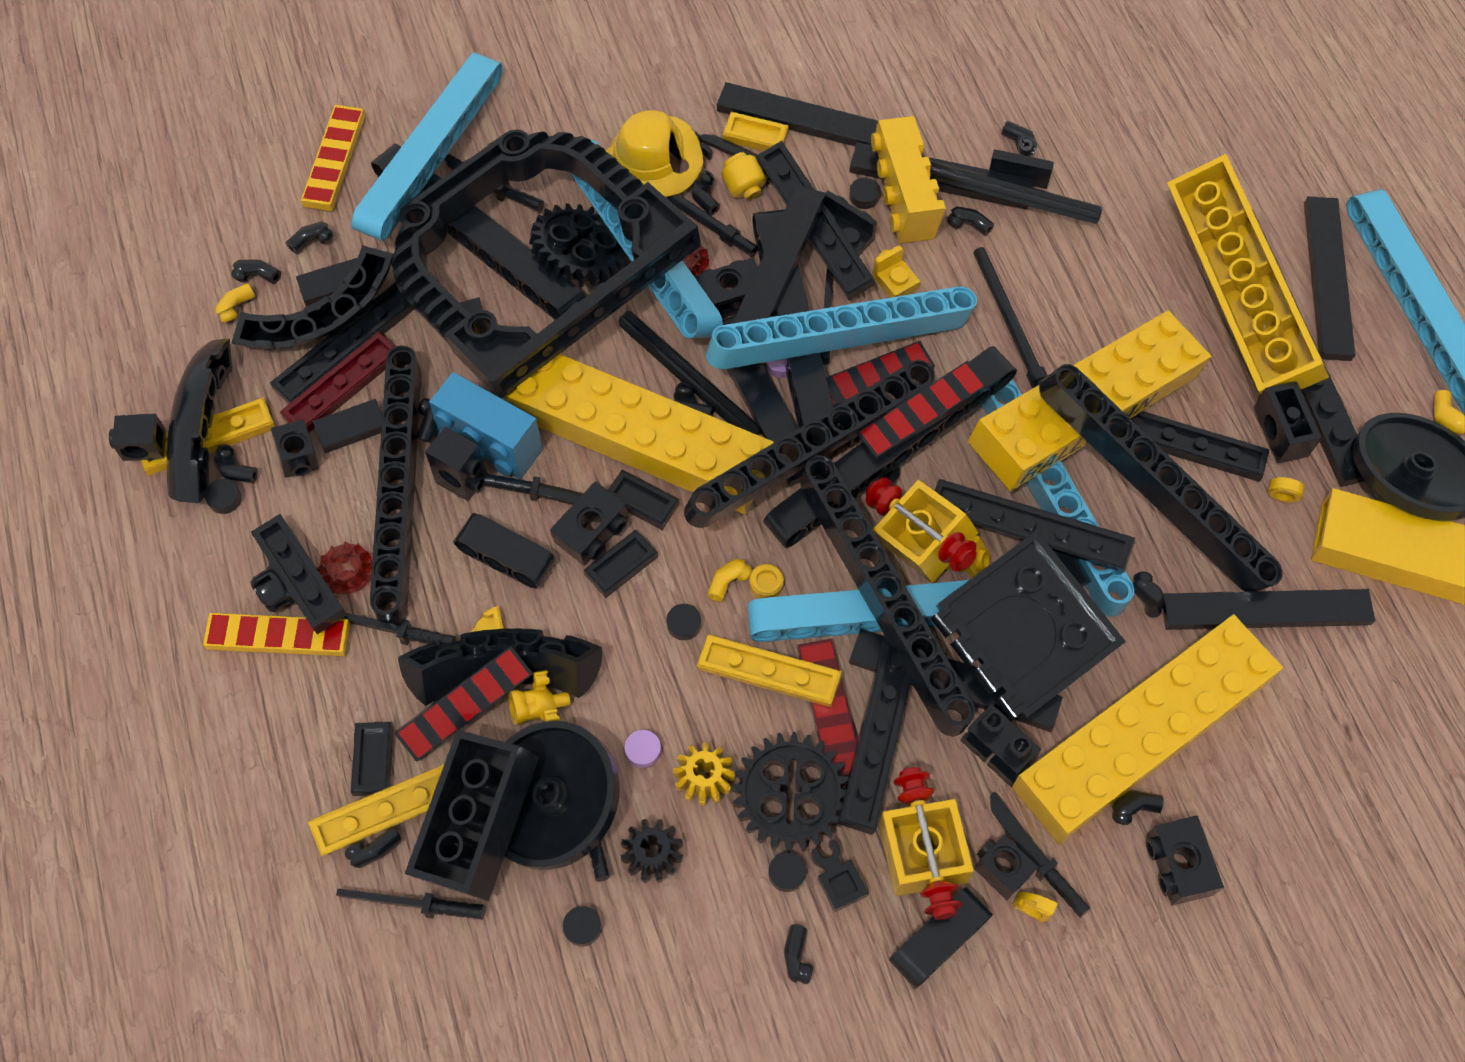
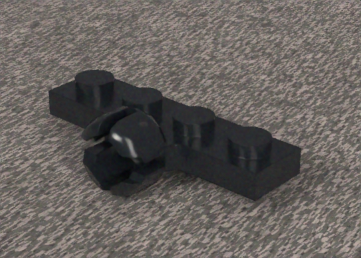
[250,514,347,635]

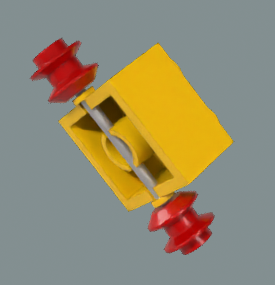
[865,478,979,583]
[879,767,974,920]

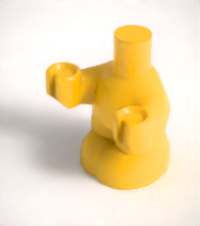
[508,670,570,726]

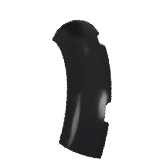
[231,245,393,349]
[167,339,232,503]
[398,628,602,706]

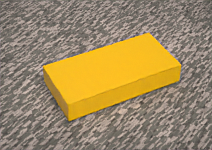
[723,112,788,151]

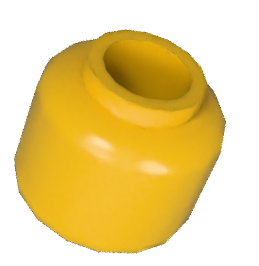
[721,152,766,201]

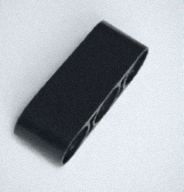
[453,513,556,589]
[889,886,993,989]

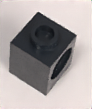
[109,413,166,461]
[271,420,318,478]
[974,835,1038,901]

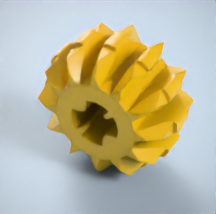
[673,742,735,806]

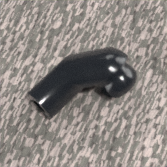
[285,221,334,254]
[416,398,438,444]
[784,924,813,984]

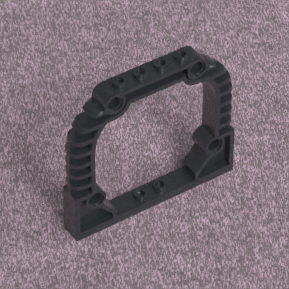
[392,129,701,399]

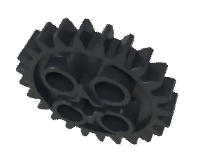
[529,203,630,287]
[732,732,848,852]

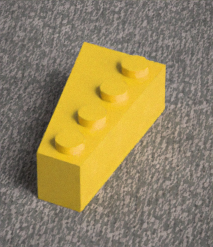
[871,116,946,244]

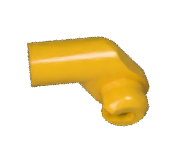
[215,283,255,323]
[1434,390,1465,434]

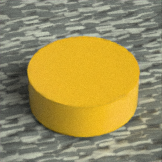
[1268,477,1305,503]
[749,564,784,598]

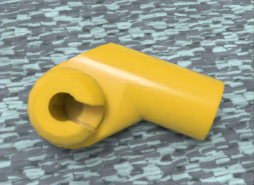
[707,559,752,602]

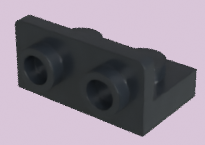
[824,191,877,256]

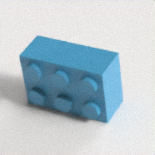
[429,372,543,479]

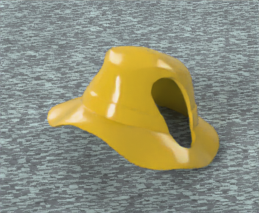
[606,110,703,197]

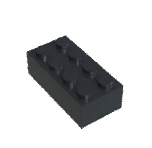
[405,730,539,901]

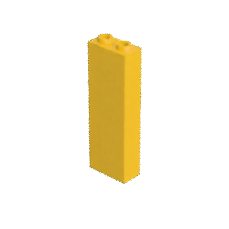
[1311,488,1465,605]

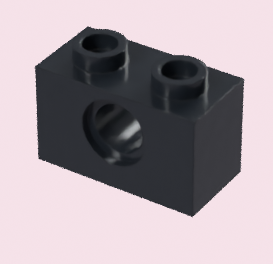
[694,258,758,319]
[1254,381,1322,463]
[425,426,487,502]
[550,481,629,566]
[1146,815,1224,906]

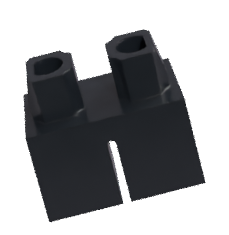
[960,704,1041,787]

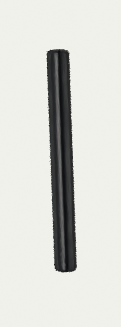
[930,160,1102,224]
[619,311,761,435]

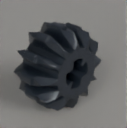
[621,819,683,883]

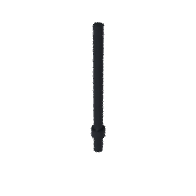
[666,194,758,257]
[973,247,1048,388]

